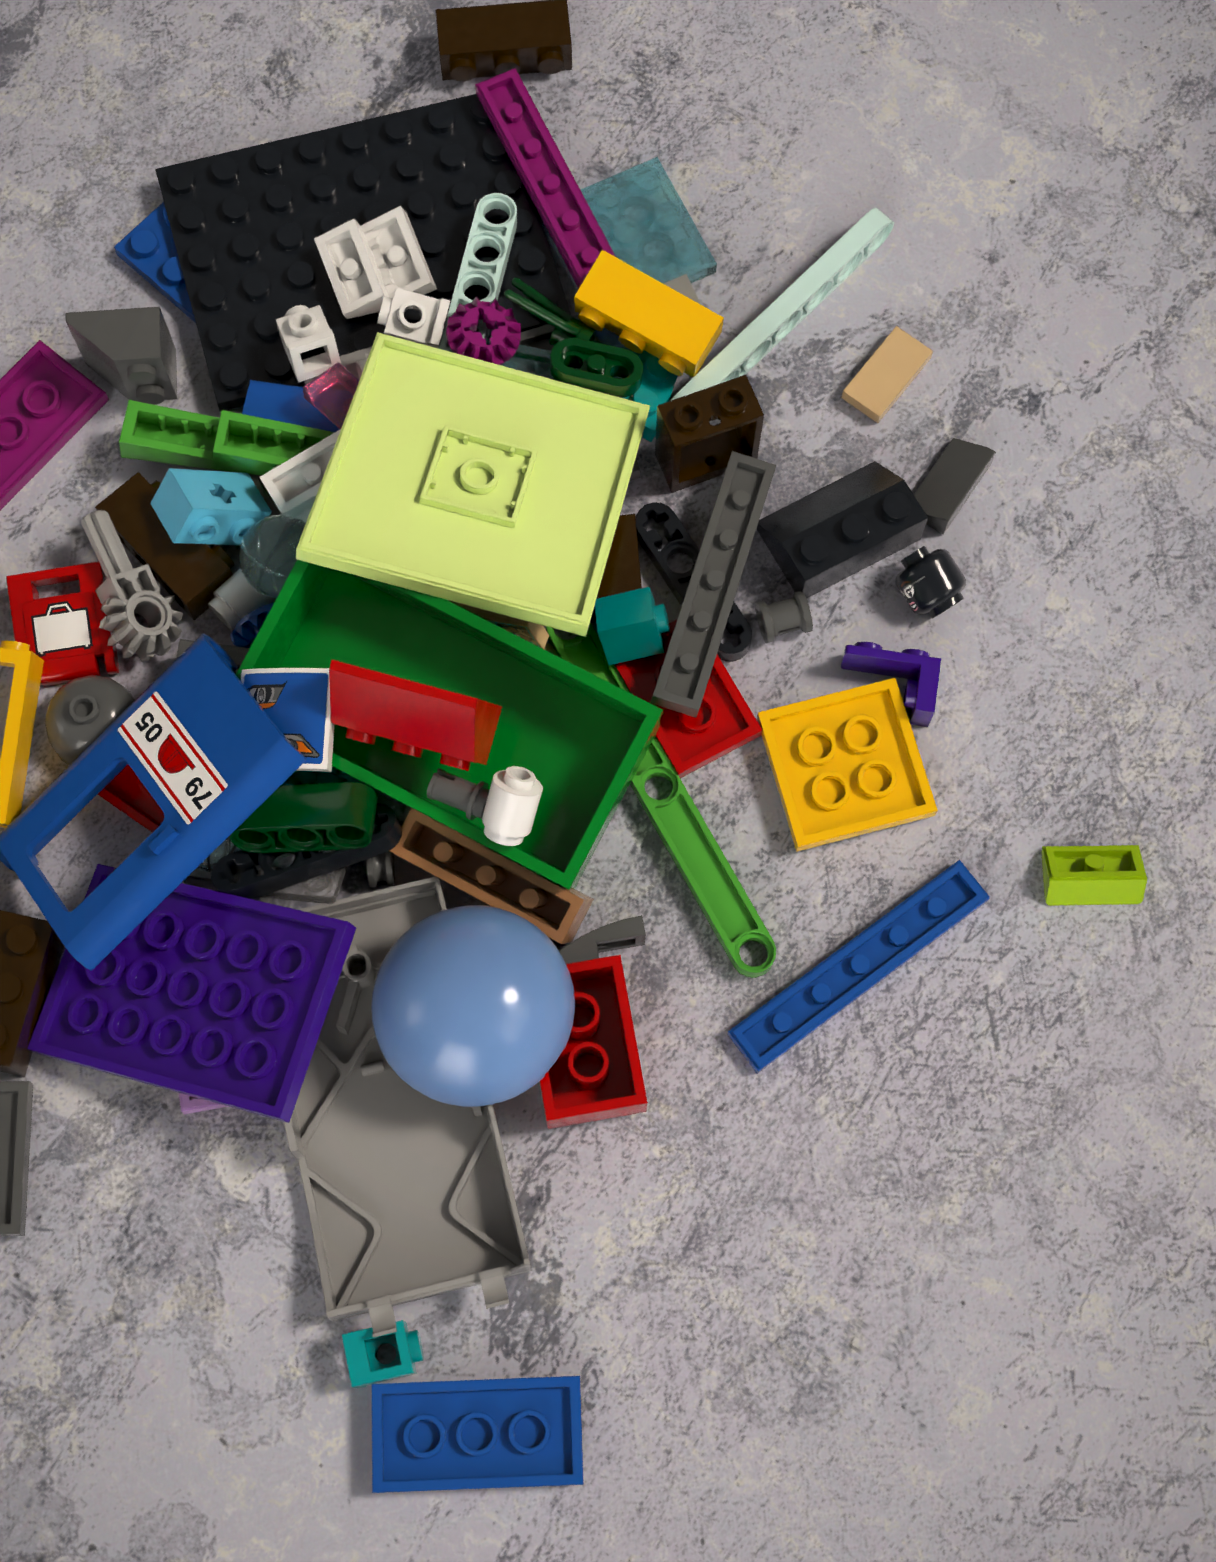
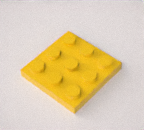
[757,678,938,852]

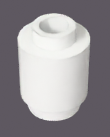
[208,563,279,631]
[482,766,543,846]

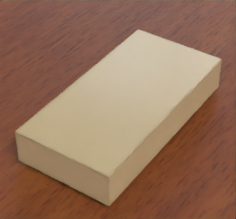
[841,326,933,423]

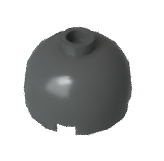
[44,675,135,765]

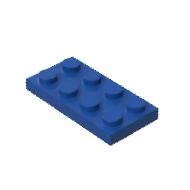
[372,1376,584,1493]

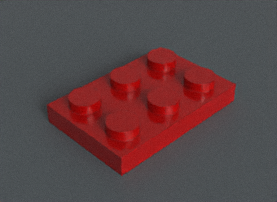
[614,619,762,779]

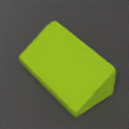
[1041,845,1147,906]

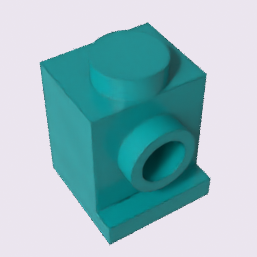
[342,1320,424,1388]

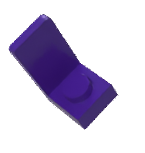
[841,642,941,727]

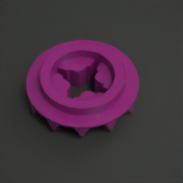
[446,296,521,365]

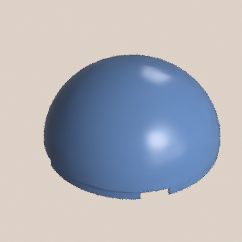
[371,905,575,1107]

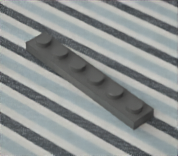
[650,451,776,718]

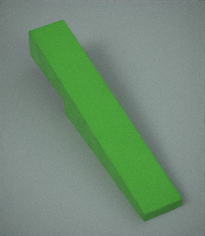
[119,400,335,476]

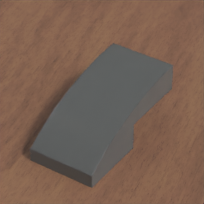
[559,915,646,964]

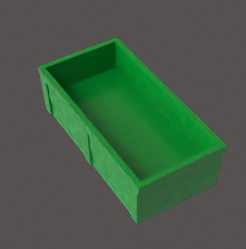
[236,560,663,890]

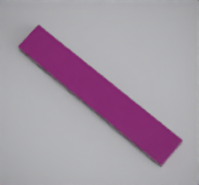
[475,68,616,289]

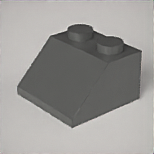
[65,306,177,405]

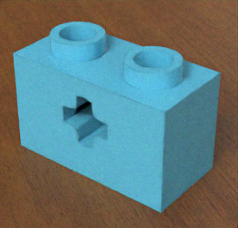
[150,468,271,546]

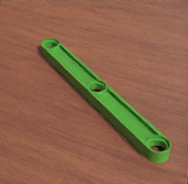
[546,623,776,978]

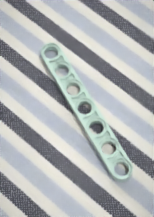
[439,193,517,352]
[671,208,894,401]

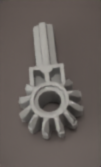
[81,510,183,662]

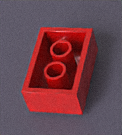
[540,955,648,1129]

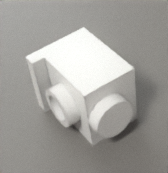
[377,287,450,348]
[276,305,342,383]

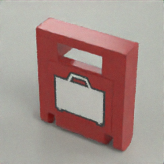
[6,561,119,687]

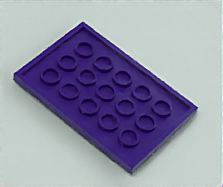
[27,864,356,1123]

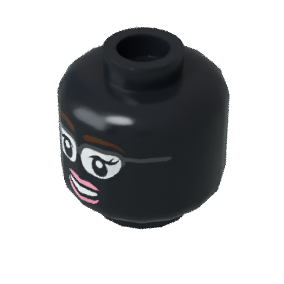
[895,546,966,619]

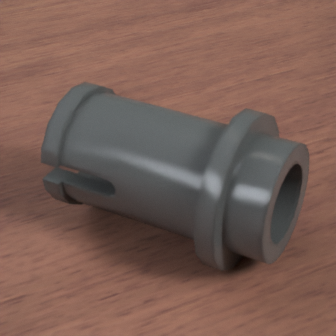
[427,768,490,820]

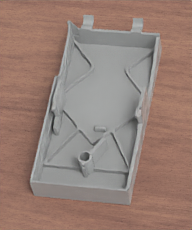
[284,876,532,1338]

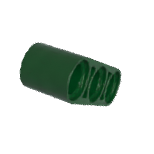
[230,782,378,853]

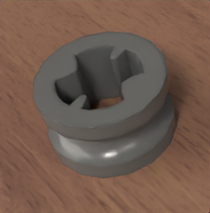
[366,851,395,887]

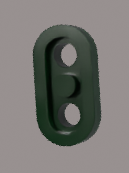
[550,338,643,398]

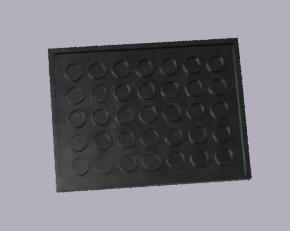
[155,94,571,412]

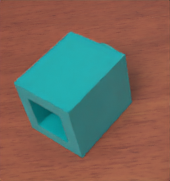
[595,587,670,665]

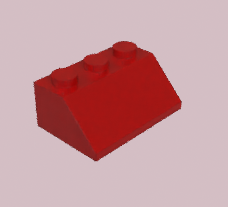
[329,660,502,771]

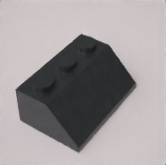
[757,461,928,599]

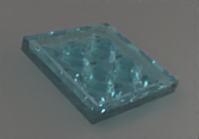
[540,157,717,291]

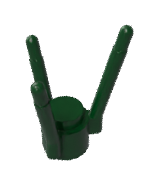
[504,277,596,361]

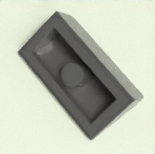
[914,438,996,534]

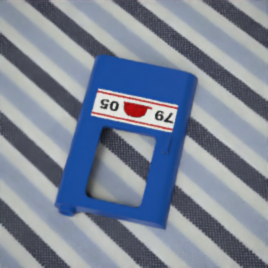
[0,633,307,971]

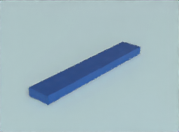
[727,860,990,1074]

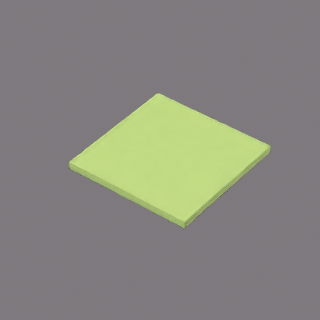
[296,332,650,637]

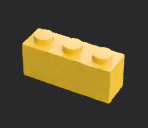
[574,250,724,377]

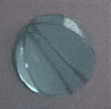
[239,515,306,599]

